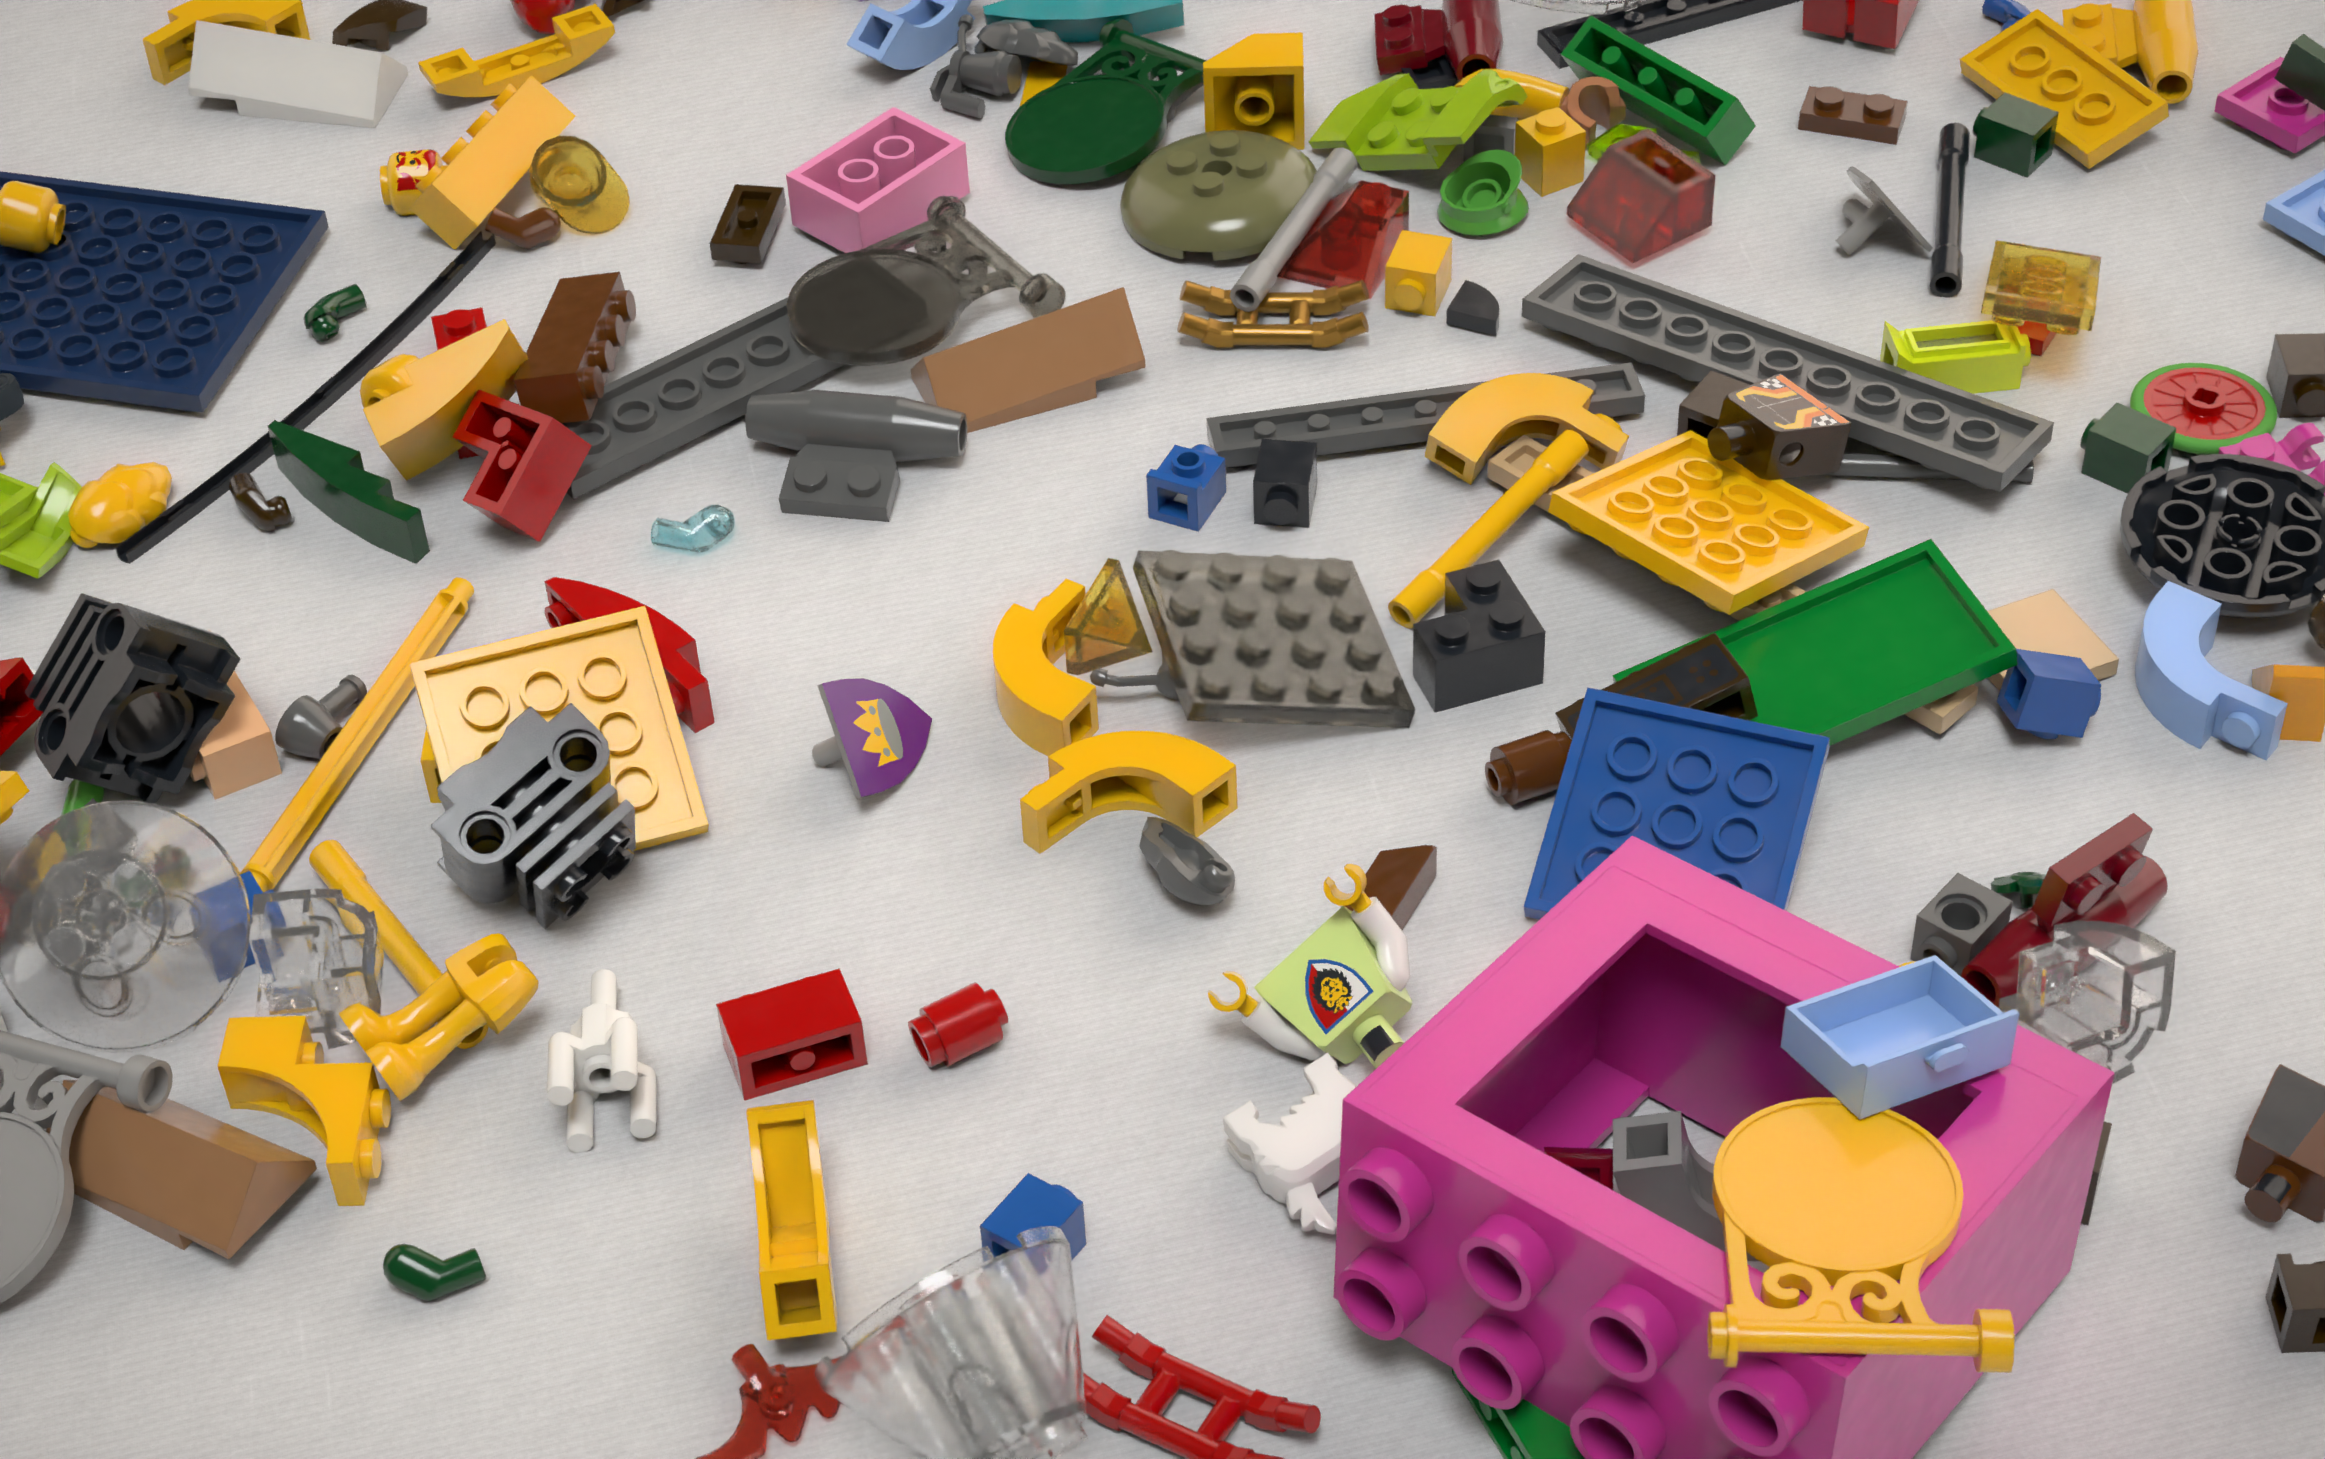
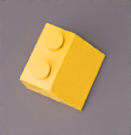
[1203,32,1305,150]

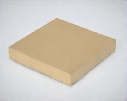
[1988,589,2119,691]

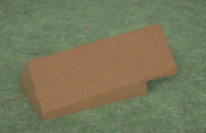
[910,287,1146,433]
[46,1080,317,1259]

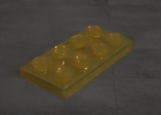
[1981,240,2101,335]

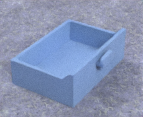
[1781,955,2019,1119]

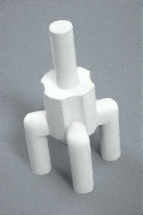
[547,969,656,1153]

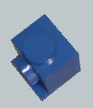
[1146,444,1226,532]

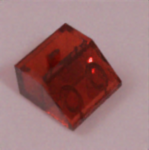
[1567,128,1716,263]

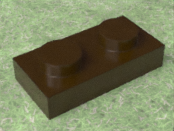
[710,184,786,264]

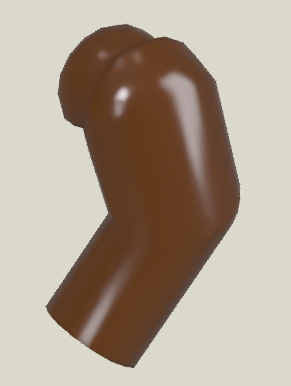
[484,207,561,249]

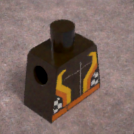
[1708,374,1852,481]

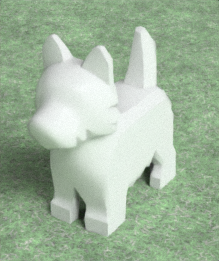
[1223,1053,1357,1235]

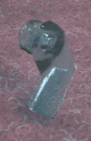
[651,505,735,553]

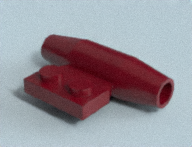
[1374,0,1503,81]
[1961,813,2168,1009]

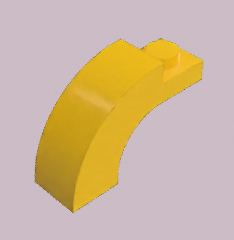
[142,0,310,85]

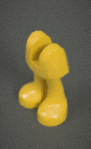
[338,933,539,1102]

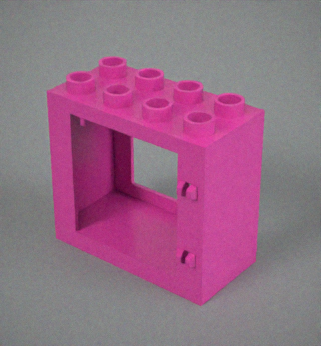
[1333,836,2115,1459]

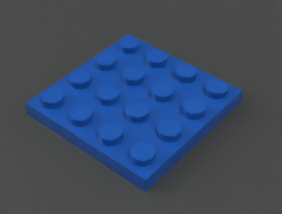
[1523,687,1830,920]

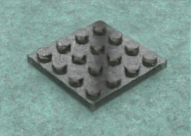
[1133,550,1416,728]

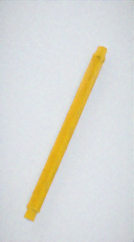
[240,577,474,892]

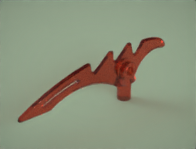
[695,1274,965,1459]

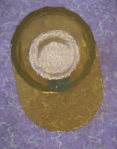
[529,136,629,234]

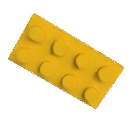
[1960,8,2169,169]

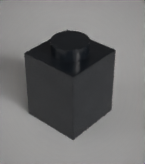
[1253,439,1317,528]

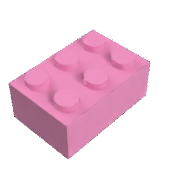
[786,107,970,261]

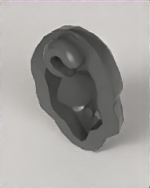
[974,20,1078,65]
[1139,817,1235,906]

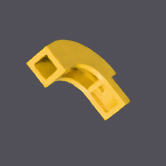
[1424,373,1629,485]
[993,578,1099,756]
[1020,731,1238,854]

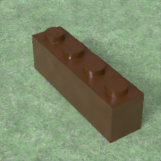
[513,271,636,423]

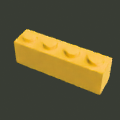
[409,75,576,250]

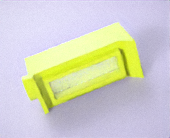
[1880,313,2031,394]

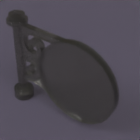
[787,196,1066,366]

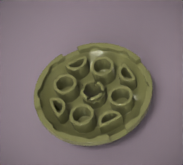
[1120,130,1317,261]

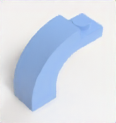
[2135,581,2288,761]

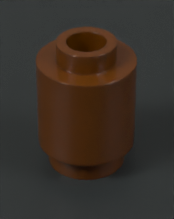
[1485,730,1572,805]

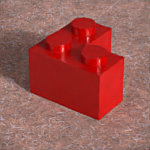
[453,389,592,542]

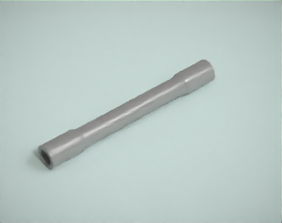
[1230,148,1357,312]

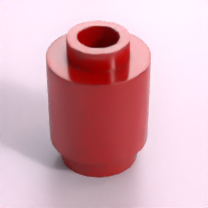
[908,982,1009,1068]

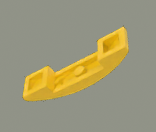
[418,3,615,97]

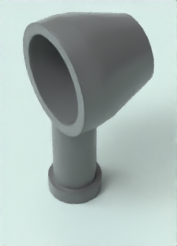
[275,675,367,759]

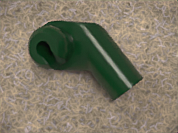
[383,1244,486,1301]

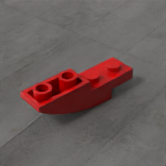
[545,577,715,733]

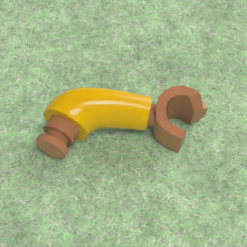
[1454,69,1626,151]

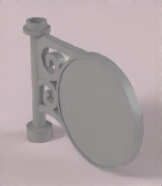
[0,1030,173,1304]

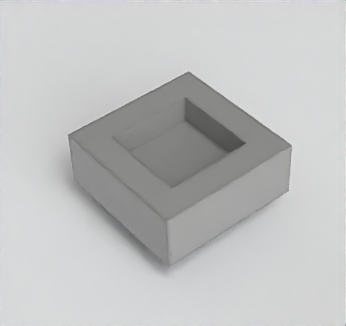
[1464,115,1518,162]

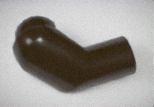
[229,473,292,531]

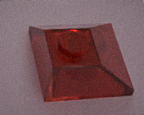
[1277,180,1409,299]

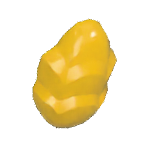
[68,462,172,548]

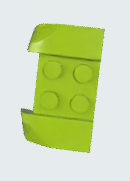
[1308,69,1528,171]
[0,462,82,579]

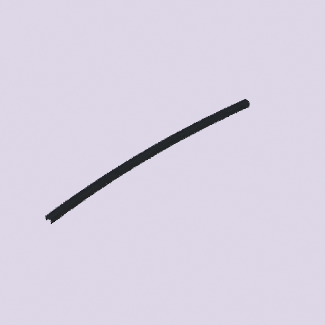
[115,231,496,564]

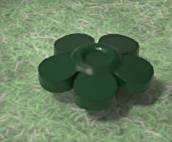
[1991,872,2046,908]

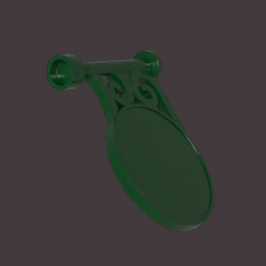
[1005,19,1207,184]

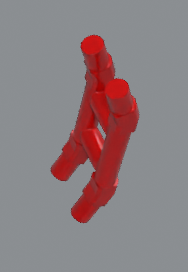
[1056,1314,1321,1459]

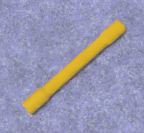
[1388,430,1589,629]
[309,840,488,1049]

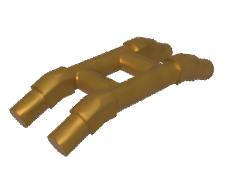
[1177,280,1369,348]

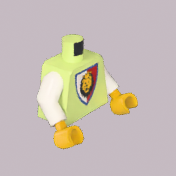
[1208,864,1412,1069]

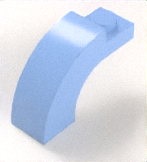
[846,0,975,70]

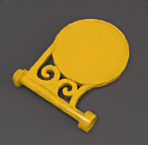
[1707,1097,2014,1373]

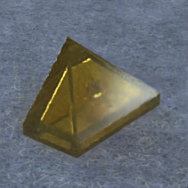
[1064,558,1153,676]

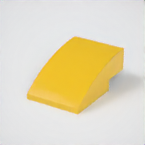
[363,319,528,481]

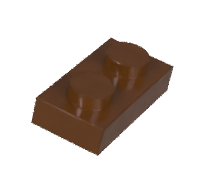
[1798,86,1908,145]

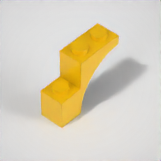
[217,1016,391,1206]
[746,1100,837,1341]

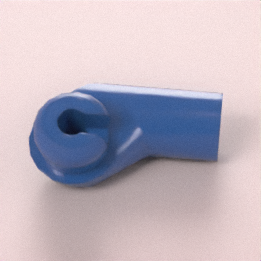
[1982,0,2031,31]

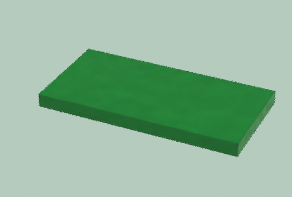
[1612,539,2018,746]

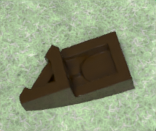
[332,0,427,50]

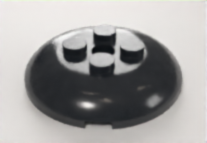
[2120,454,2325,619]

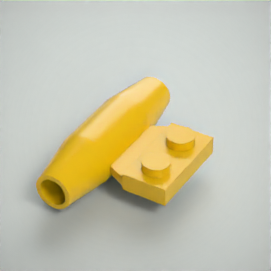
[2062,0,2198,104]

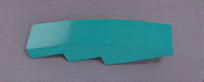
[983,0,1185,43]

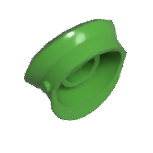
[1437,150,1529,236]

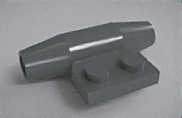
[745,390,967,522]

